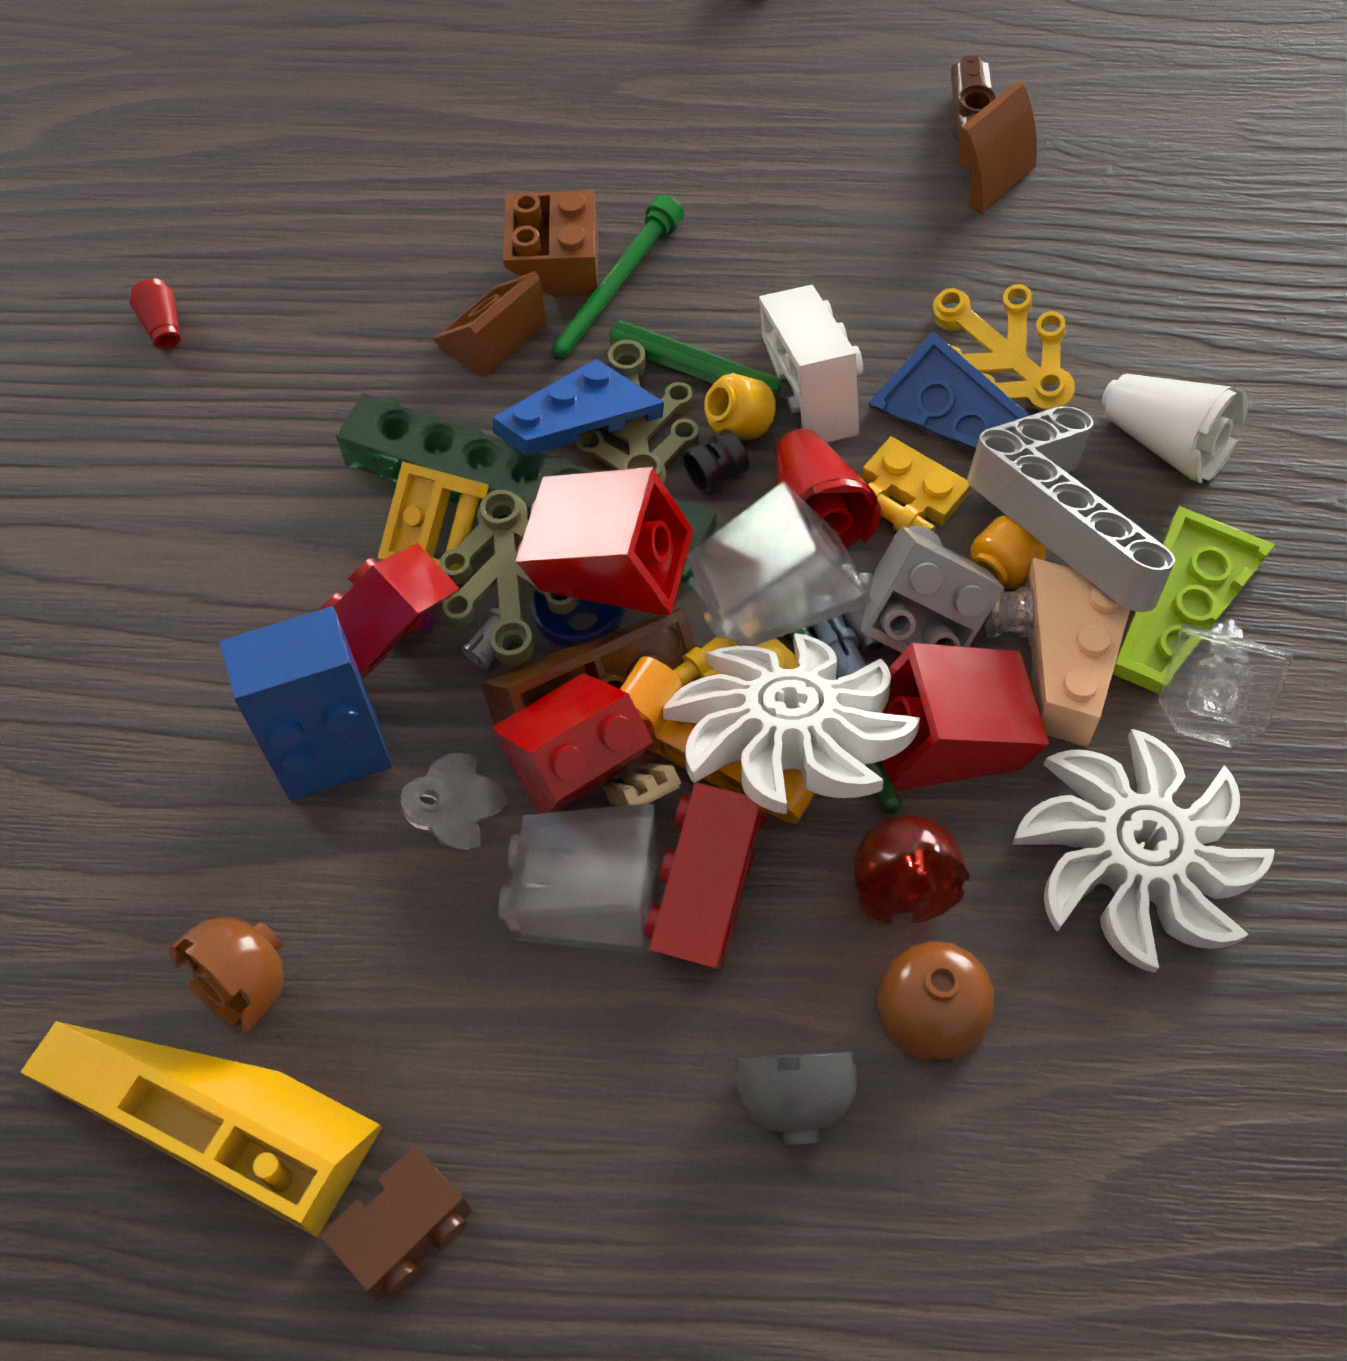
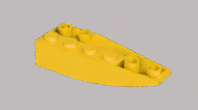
[20,1021,382,1238]

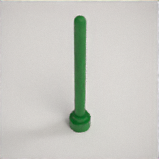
[552,194,684,358]

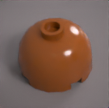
[168,916,285,1033]
[877,940,994,1062]

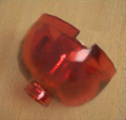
[853,815,970,923]

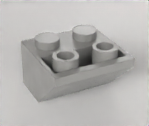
[860,525,1005,653]

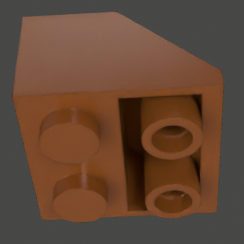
[503,190,598,297]

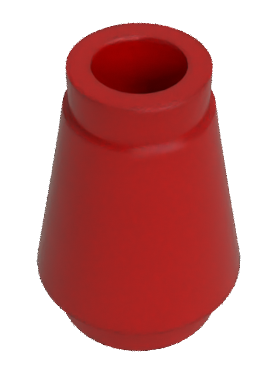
[129,278,181,349]

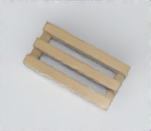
[602,763,682,810]

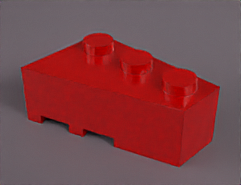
[317,543,460,680]
[644,782,768,970]

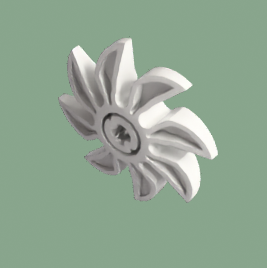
[663,633,920,814]
[1013,729,1274,973]

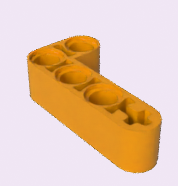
[620,656,815,824]

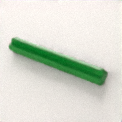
[609,320,781,401]

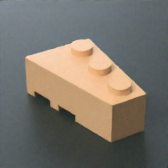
[1024,558,1130,748]

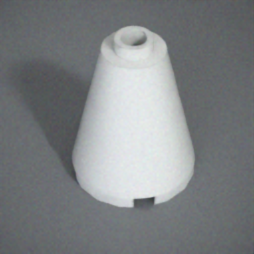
[1102,374,1248,483]

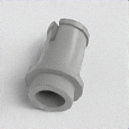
[461,607,525,670]

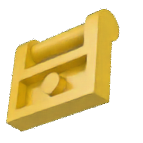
[377,461,489,570]

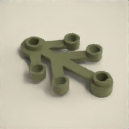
[576,340,699,486]
[439,490,578,666]

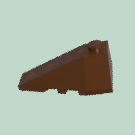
[480,608,695,725]

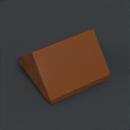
[433,271,546,378]

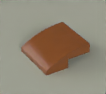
[958,81,1037,212]

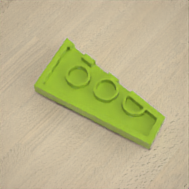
[1112,506,1275,694]

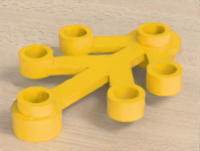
[933,284,1075,412]

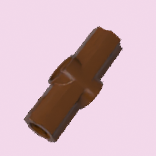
[951,56,997,173]

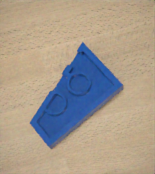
[868,331,1030,450]
[493,359,664,456]

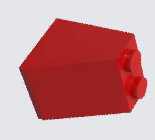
[516,467,694,615]
[880,643,1050,791]
[491,673,653,821]

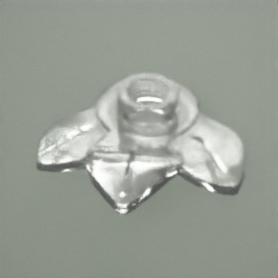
[400,752,509,850]

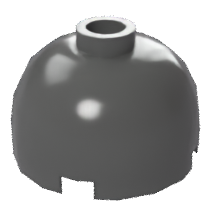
[735,1051,857,1144]

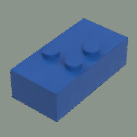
[219,606,392,801]

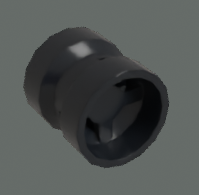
[682,429,749,494]

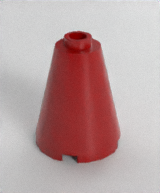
[775,429,881,562]

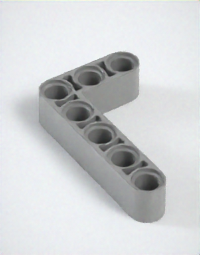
[967,406,1175,612]

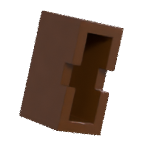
[319,1144,472,1301]

